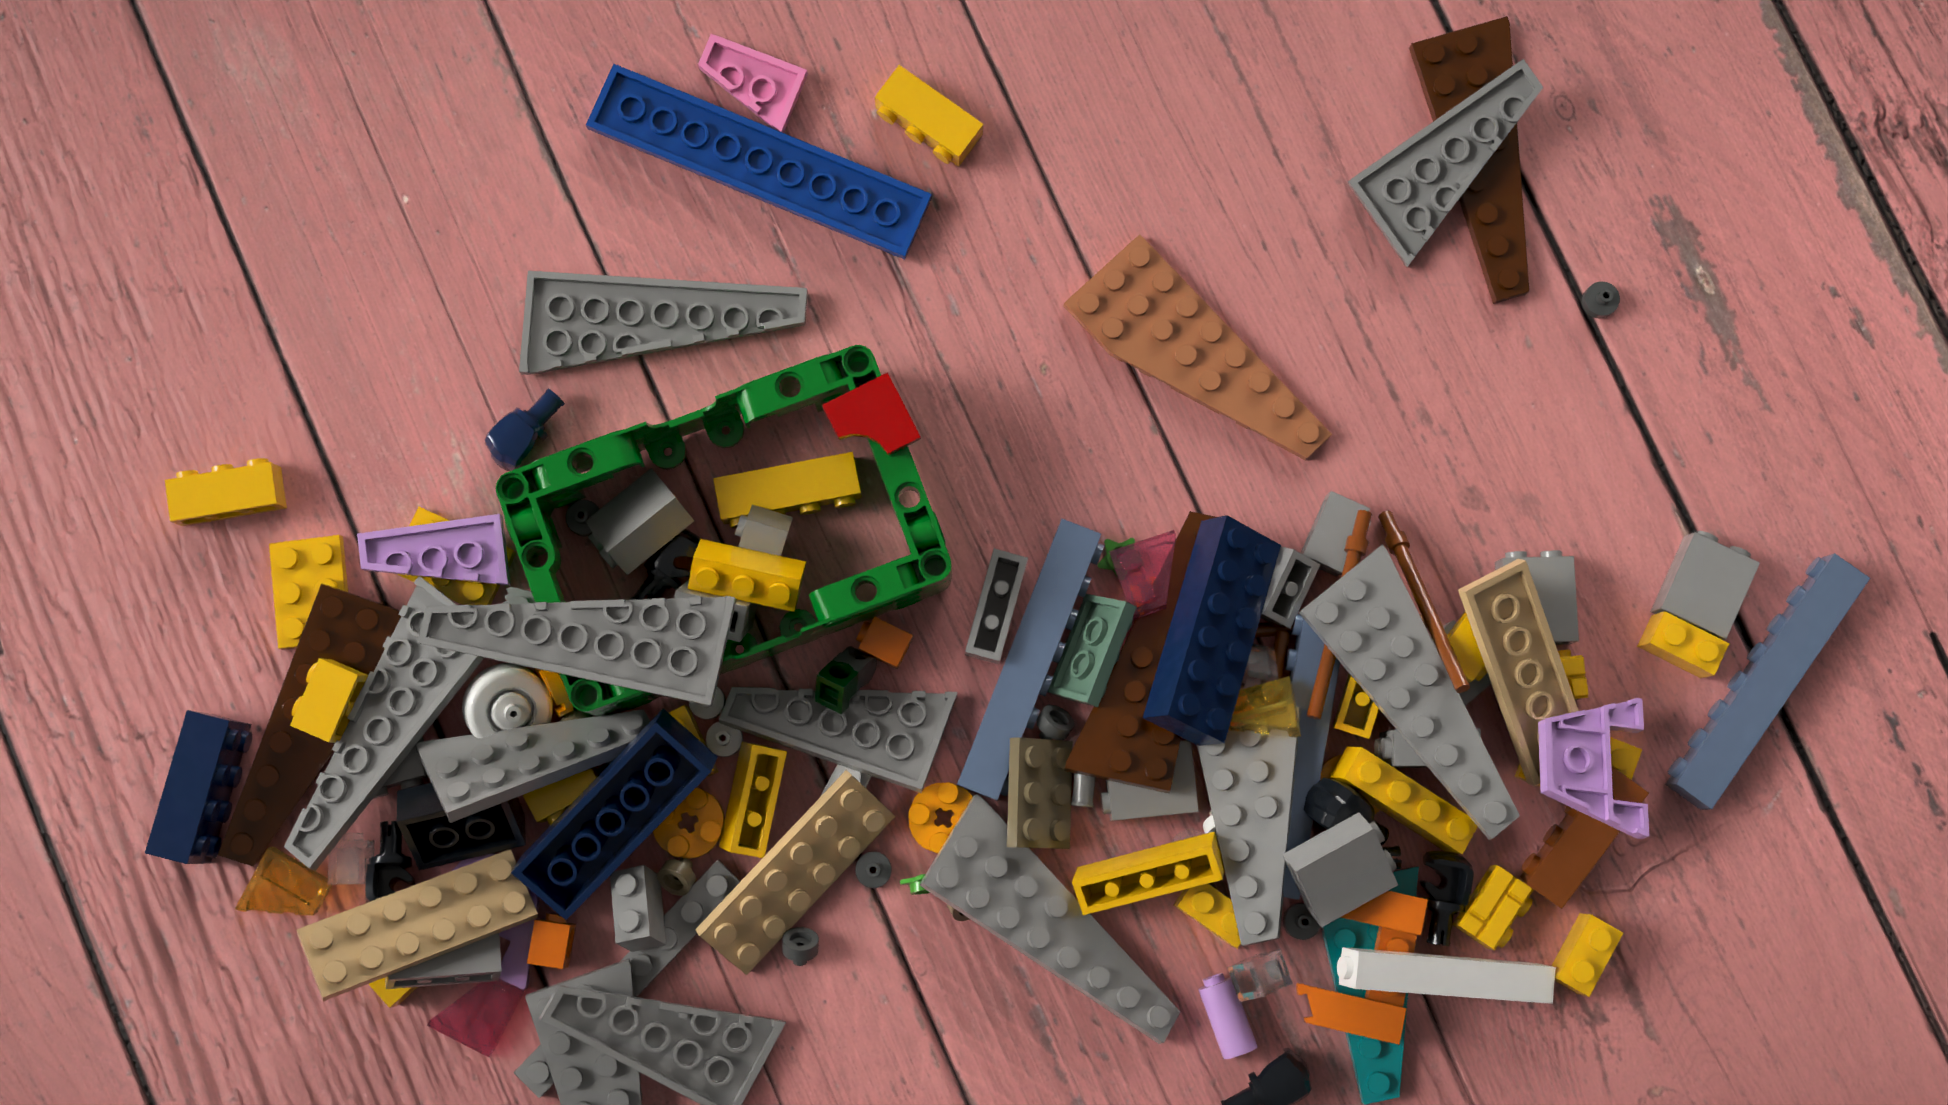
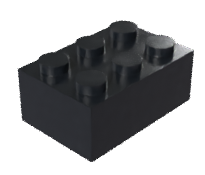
[396,783,526,871]

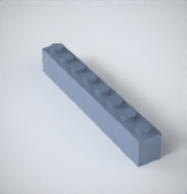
[957,519,1104,801]
[1665,553,1870,810]
[1279,608,1340,900]

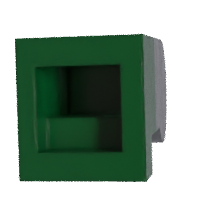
[815,646,877,715]

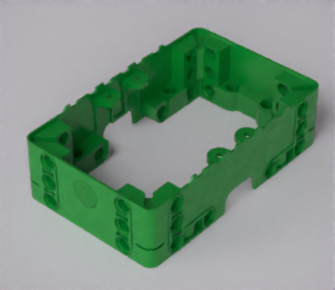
[496,345,952,716]

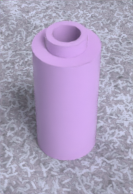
[1198,973,1258,1059]

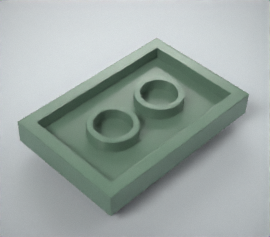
[1047,594,1137,708]

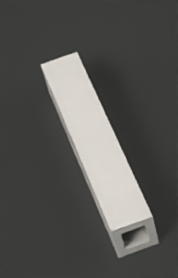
[1337,947,1556,1004]

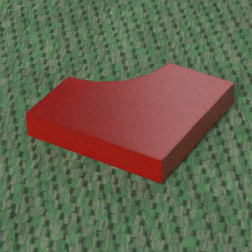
[822,372,921,456]

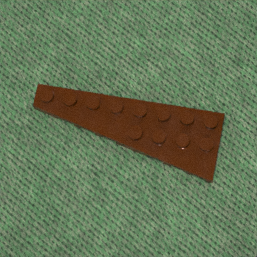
[1409,16,1529,304]
[1065,511,1217,793]
[218,583,401,866]

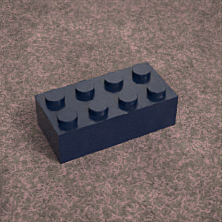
[145,710,252,864]

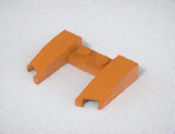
[1296,891,1428,1045]

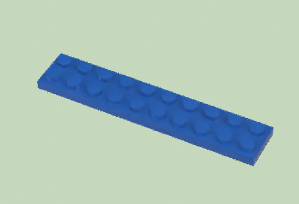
[586,64,932,260]

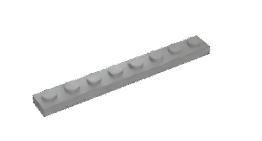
[514,860,741,1098]

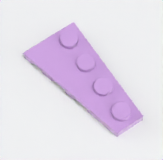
[357,514,511,586]

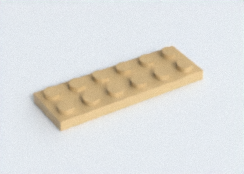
[1458,559,1579,786]
[695,770,896,975]
[297,849,538,1001]

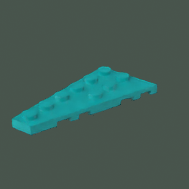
[1321,866,1419,1105]

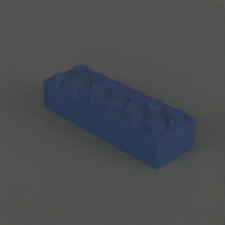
[1143,515,1281,746]
[511,709,718,920]

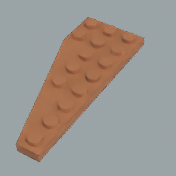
[1063,234,1332,460]

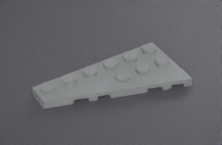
[1348,59,1543,268]
[719,687,958,793]
[1197,707,1301,946]
[415,710,650,823]
[539,985,786,1105]

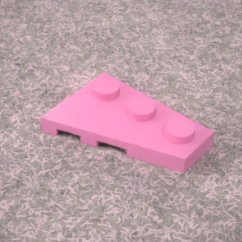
[698,34,808,133]

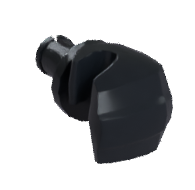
[630,529,701,600]
[1303,778,1389,846]
[365,821,415,903]
[1420,851,1474,946]
[1221,1048,1312,1105]

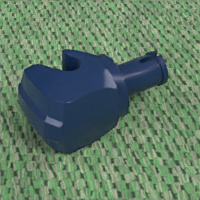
[485,388,565,471]

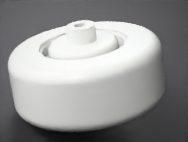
[462,663,553,738]

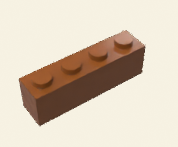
[1520,767,1649,909]

